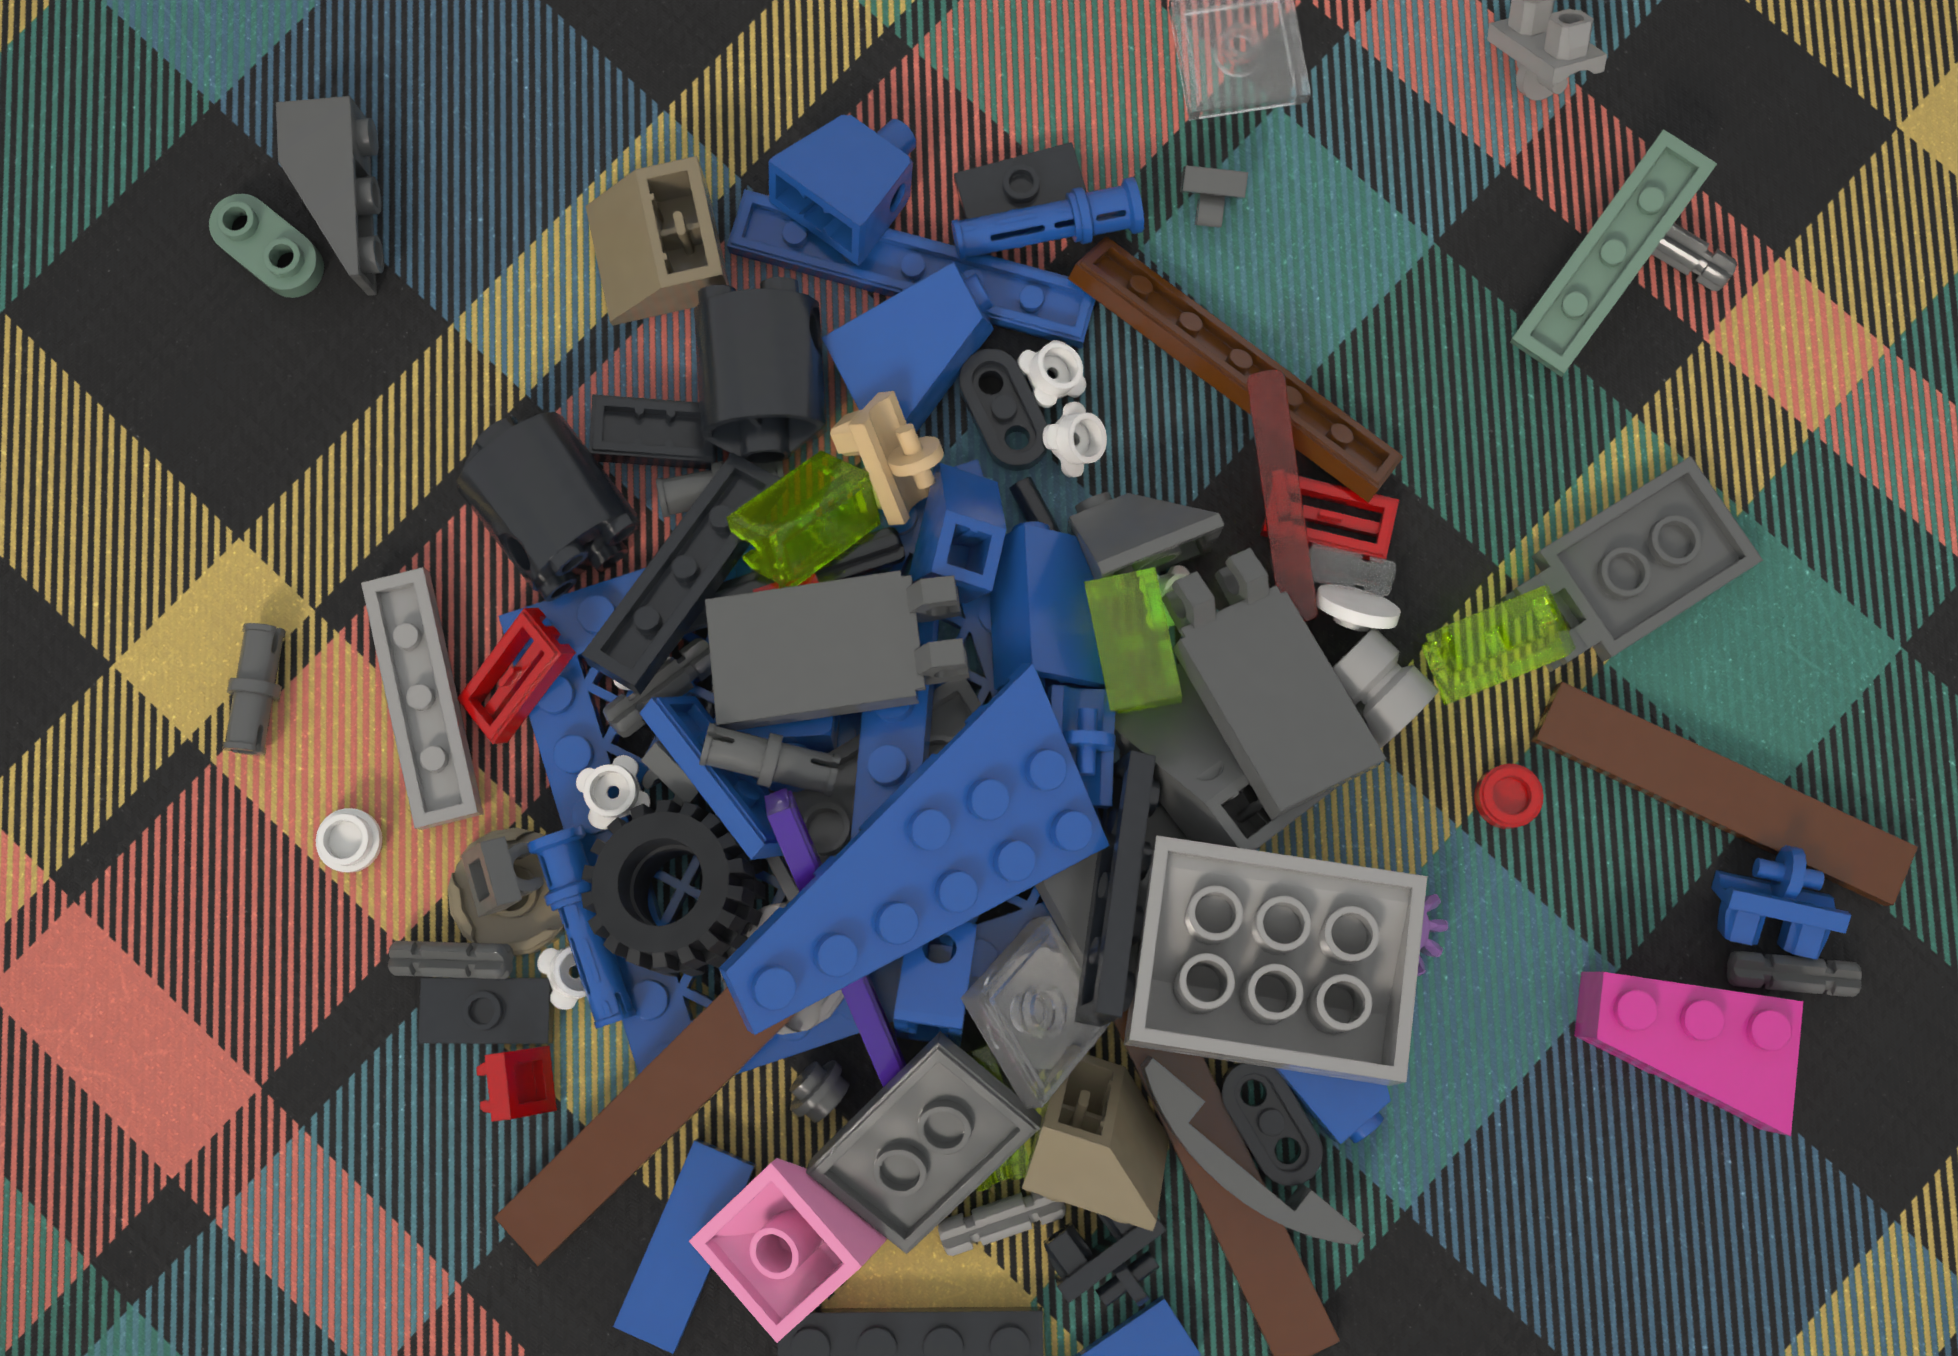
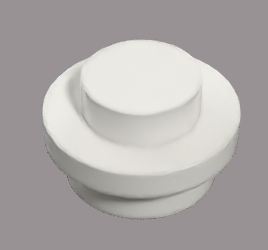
[316,808,382,873]

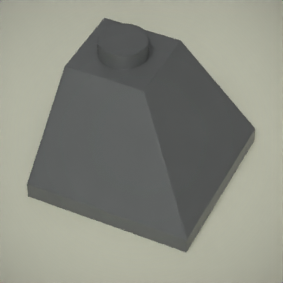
[1067,492,1224,596]

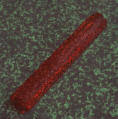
[1247,370,1318,622]

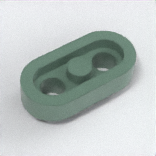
[209,194,324,298]

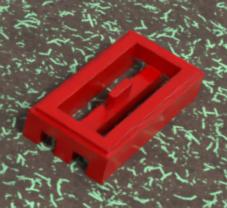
[1260,471,1399,564]
[457,608,576,744]

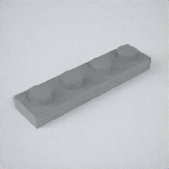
[361,567,484,830]

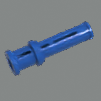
[951,177,1144,261]
[527,825,637,1029]

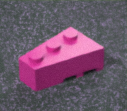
[1574,972,1804,1136]

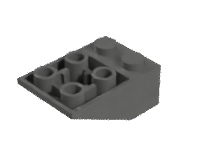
[1114,664,1337,850]

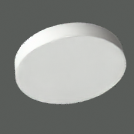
[1314,584,1401,631]

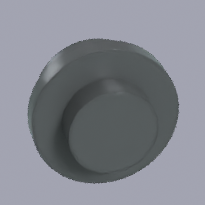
[790,1060,850,1123]

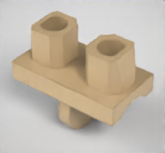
[830,391,944,525]

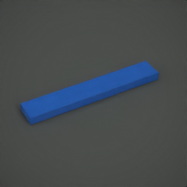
[727,189,1096,349]

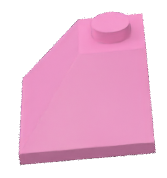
[689,1158,887,1343]

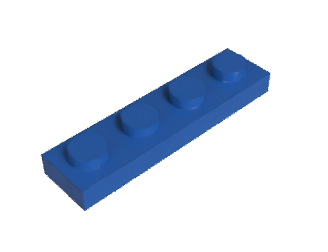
[850,620,939,841]

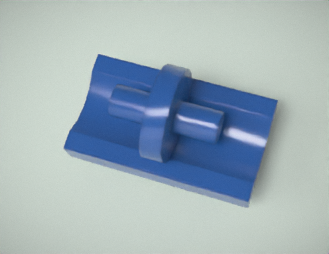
[1047,684,1116,809]
[1711,845,1851,959]

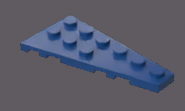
[719,663,1110,1035]

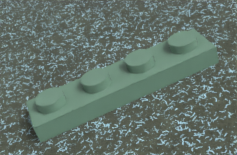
[1510,129,1717,377]

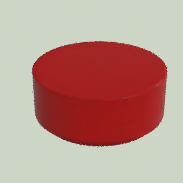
[1474,764,1544,829]

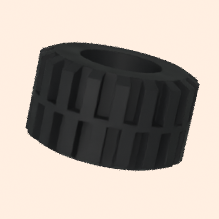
[581,800,765,977]

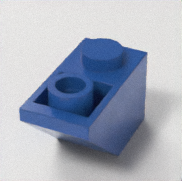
[909,462,1006,604]

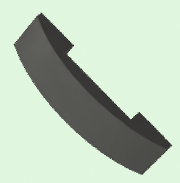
[1140,1056,1365,1245]

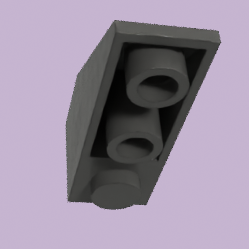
[276,96,384,296]

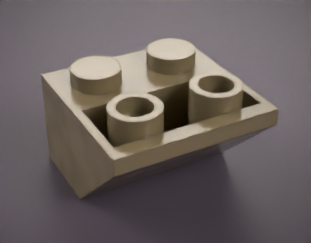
[585,156,730,326]
[1022,1047,1169,1231]

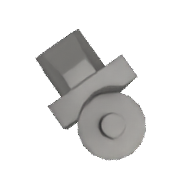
[1487,0,1607,101]

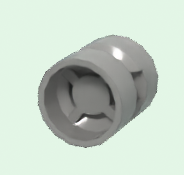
[1332,628,1439,748]

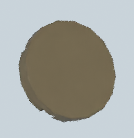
[448,827,565,956]

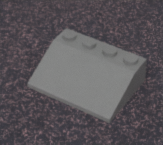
[1124,836,1428,1086]

